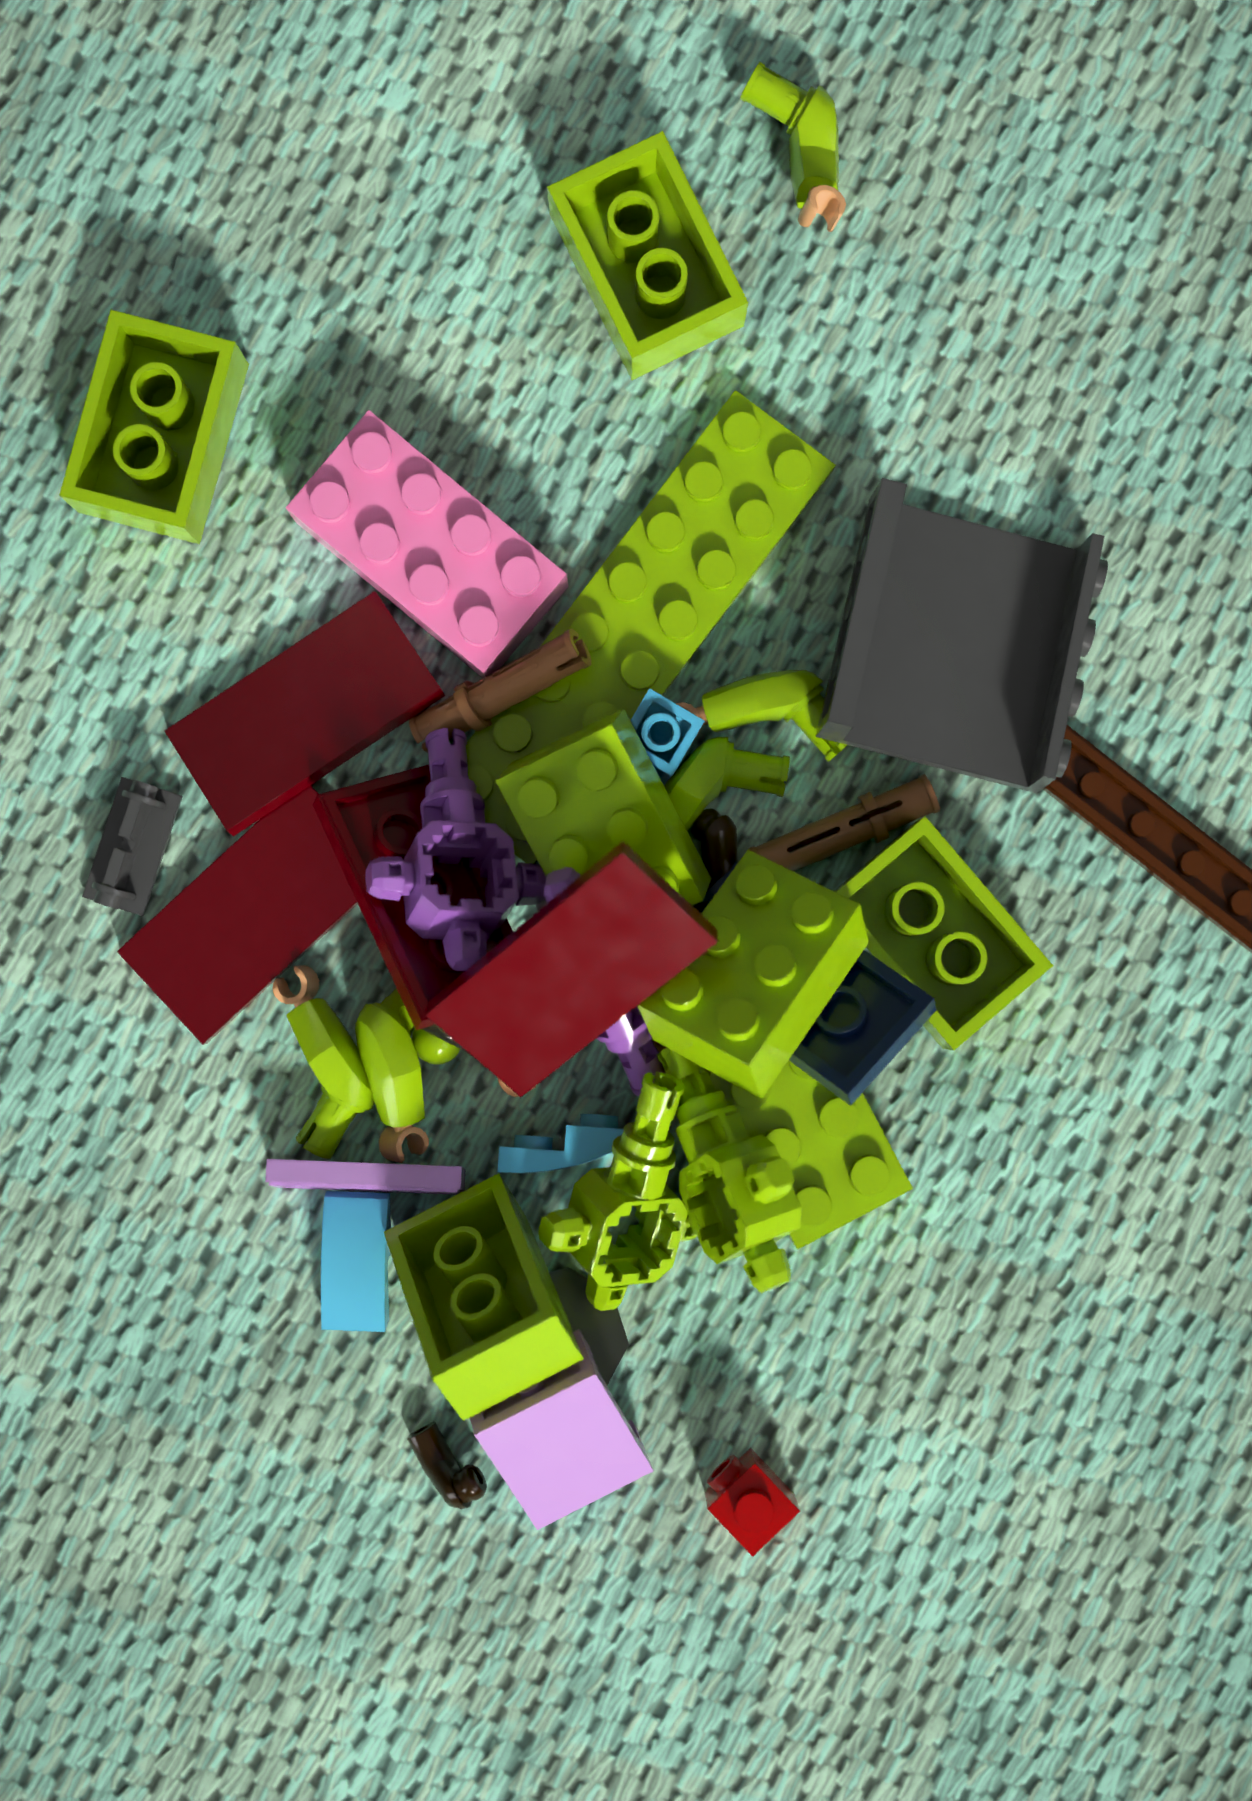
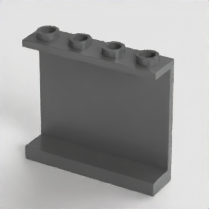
[816,478,1108,793]

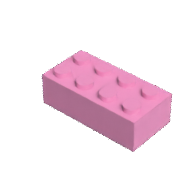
[286,410,568,678]

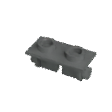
[82,777,183,916]

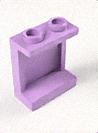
[470,1330,653,1530]

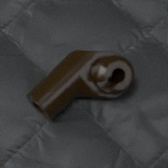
[691,808,738,891]
[407,1421,487,1509]

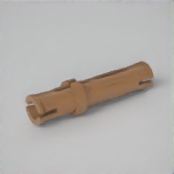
[409,629,592,753]
[749,774,940,872]

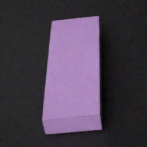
[265,1159,466,1195]

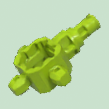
[657,1048,801,1293]
[538,1072,697,1311]

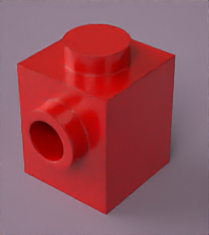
[705,1448,800,1557]

